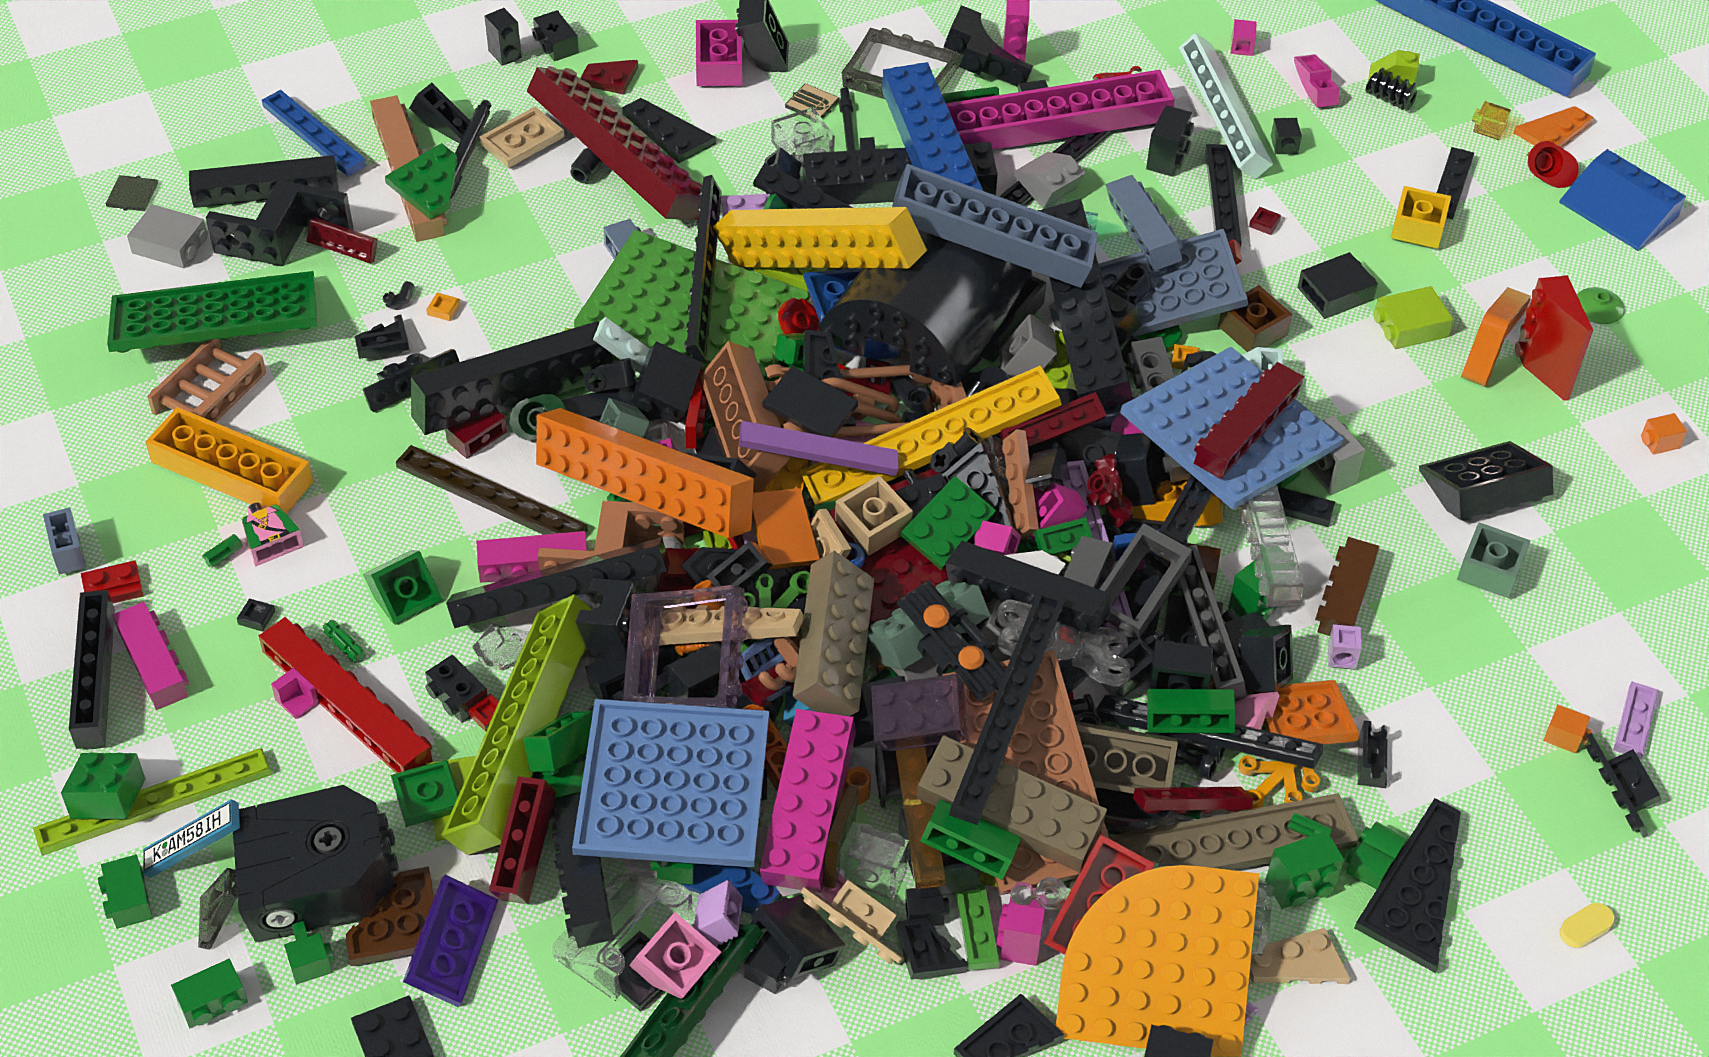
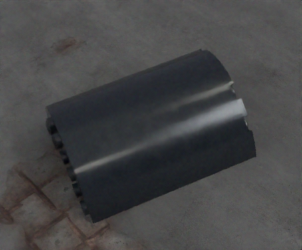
[818,229,1032,387]

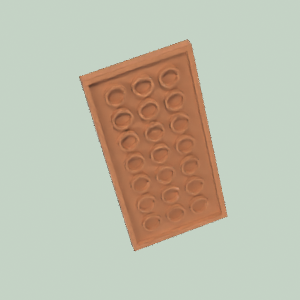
[942,650,1109,895]

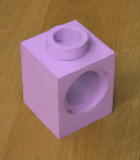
[1328,624,1362,669]

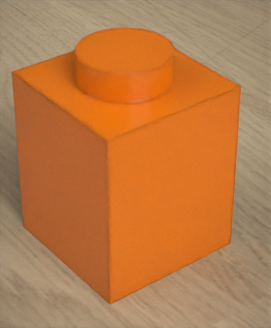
[1641,413,1687,455]
[1543,704,1592,754]

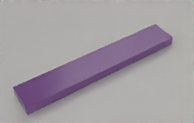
[739,421,898,476]

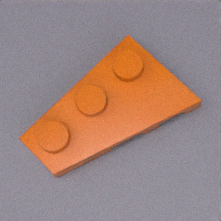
[1514,106,1594,148]

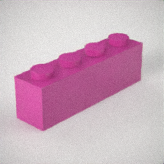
[476,531,587,583]
[112,602,189,710]

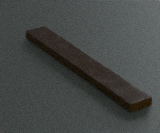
[396,445,588,535]

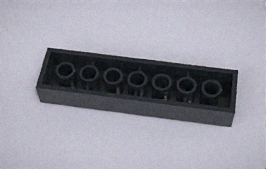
[803,142,998,205]
[411,321,612,435]

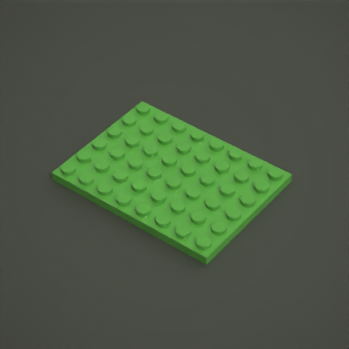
[574,229,810,379]

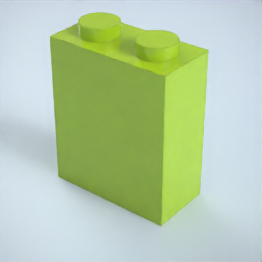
[1373,286,1454,349]

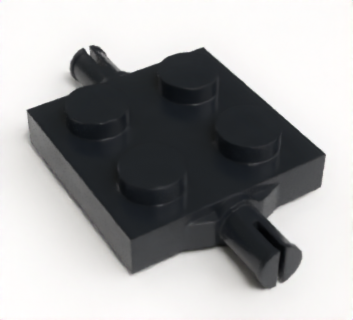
[895,468,947,520]

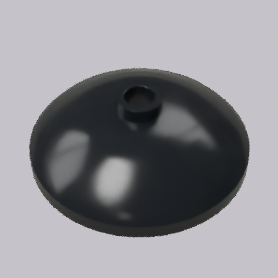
[1095,788,1170,834]

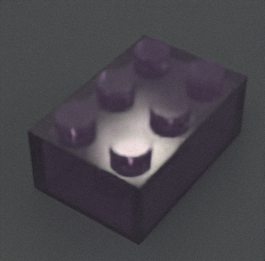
[871,674,969,752]

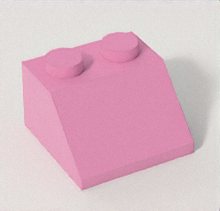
[629,912,721,999]

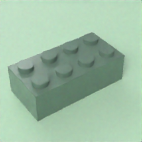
[866,581,991,670]

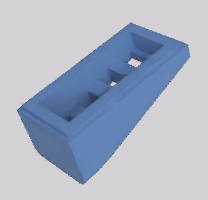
[735,637,785,680]

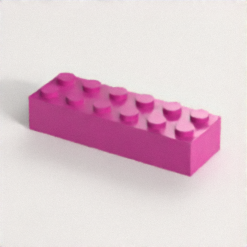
[760,709,856,893]

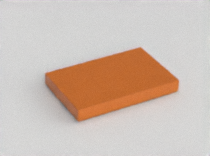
[752,488,820,570]

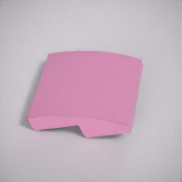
[1235,692,1280,730]

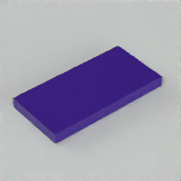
[403,874,499,1007]

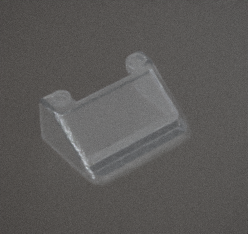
[552,872,693,1001]

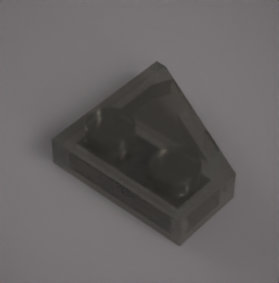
[198,868,238,950]

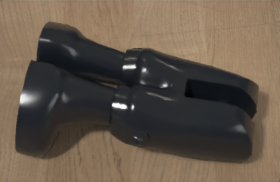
[1145,732,1226,781]

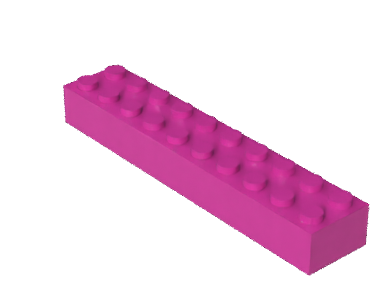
[946,70,1175,150]

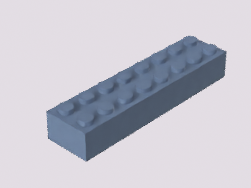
[892,164,1098,288]

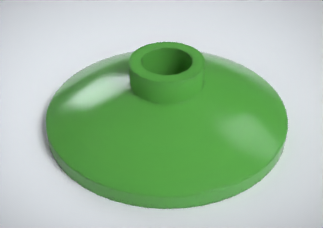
[1577,287,1624,324]

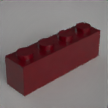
[489,776,557,904]

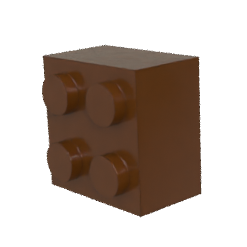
[1218,285,1293,352]

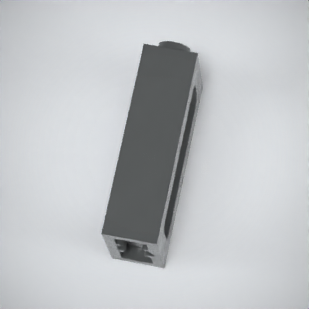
[1099,523,1192,639]

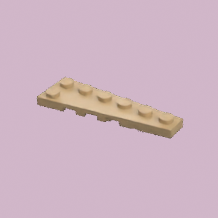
[637,603,804,646]

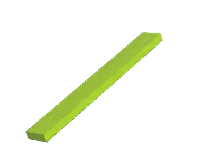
[33,747,272,856]

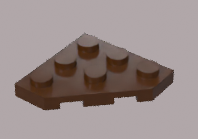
[346,866,434,966]

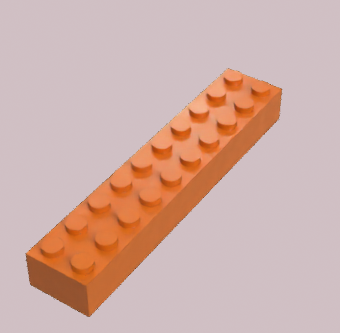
[536,408,754,538]

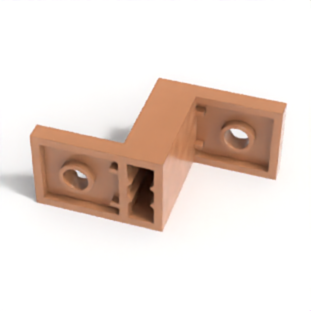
[538,501,685,594]

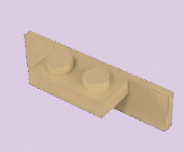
[801,880,904,965]

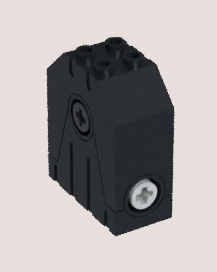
[233,785,399,943]

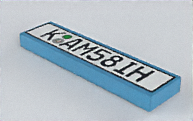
[143,799,240,878]

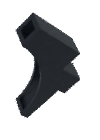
[943,5,1033,86]

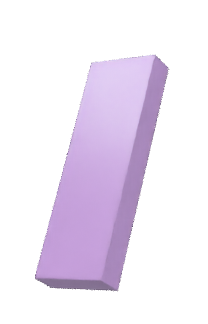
[1613,681,1659,759]

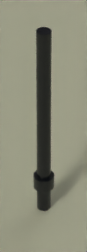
[839,87,856,151]

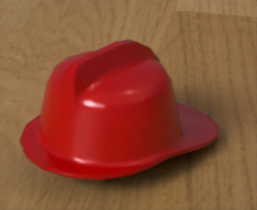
[1527,141,1579,188]

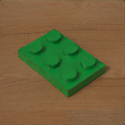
[900,476,996,571]

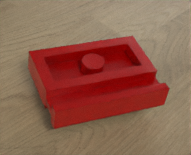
[81,560,144,604]

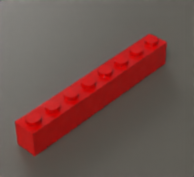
[258,617,433,773]

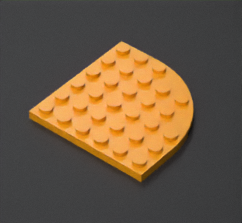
[1056,865,1259,1057]

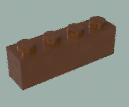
[1315,537,1379,636]

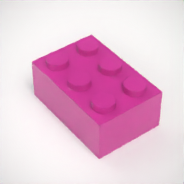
[696,20,742,86]

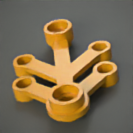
[1238,755,1320,811]

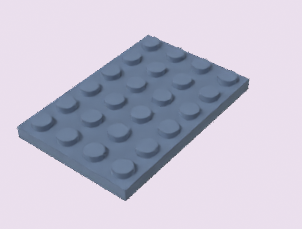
[1099,229,1248,339]

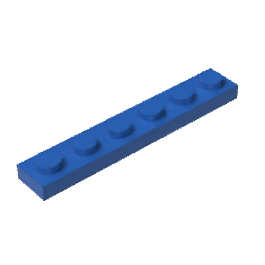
[262,89,366,177]

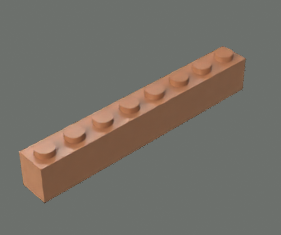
[370,95,447,242]

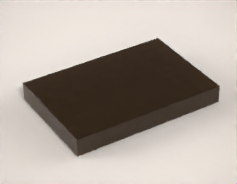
[823,785,859,888]

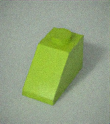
[1368,50,1420,87]

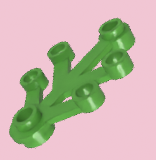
[734,571,810,654]

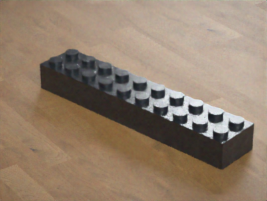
[1038,198,1133,409]

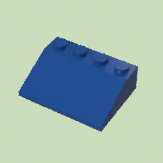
[1559,149,1686,251]
[803,268,900,360]

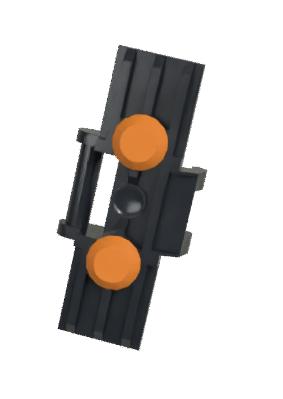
[896,580,1006,703]

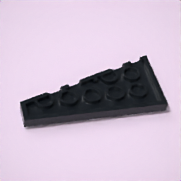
[1354,798,1461,973]

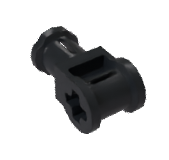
[931,427,983,473]

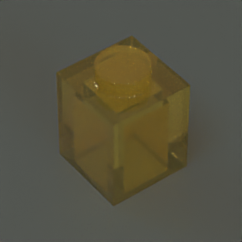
[1472,101,1511,140]

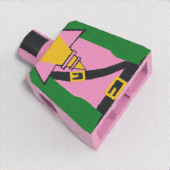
[241,503,303,567]

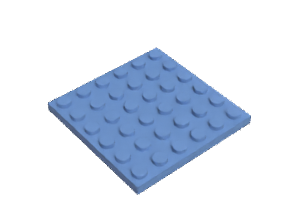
[1120,347,1344,510]
[572,699,769,867]

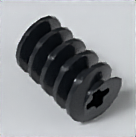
[1365,68,1417,111]

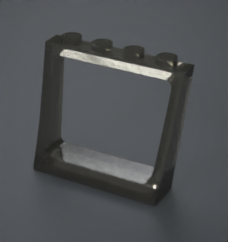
[841,27,962,100]

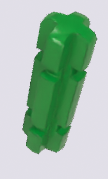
[323,620,365,663]

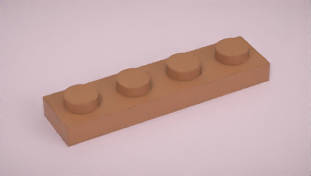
[1002,429,1039,540]

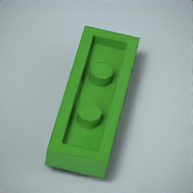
[955,883,999,971]

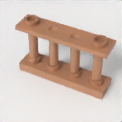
[147,338,267,423]

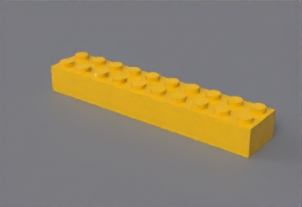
[713,207,927,268]

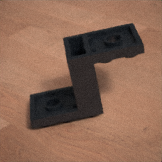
[205,180,354,266]

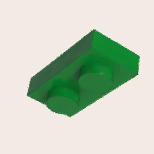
[1033,517,1093,555]

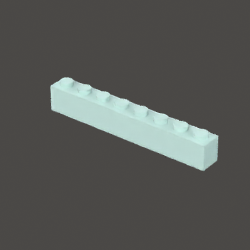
[1179,33,1273,179]

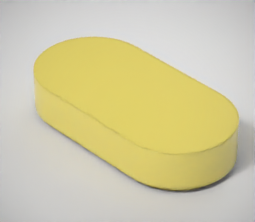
[1560,903,1614,948]

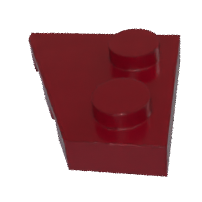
[580,60,639,95]

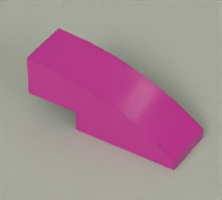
[1294,54,1339,107]

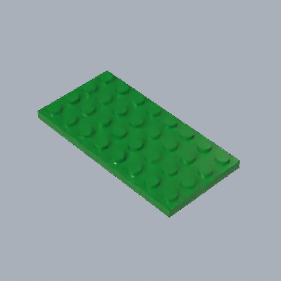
[107,271,317,353]

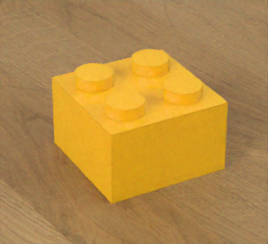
[1390,186,1451,249]

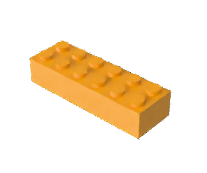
[145,407,313,514]

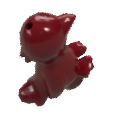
[1086,454,1135,529]

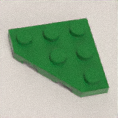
[385,143,458,220]

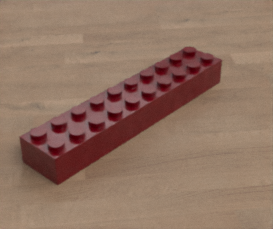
[527,66,702,220]

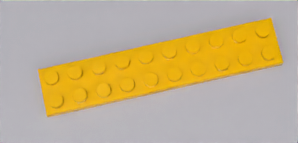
[800,365,1062,505]

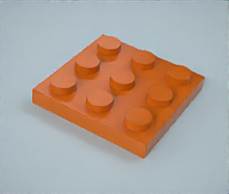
[1253,680,1359,744]

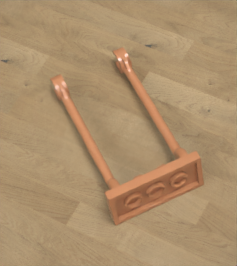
[764,364,967,438]

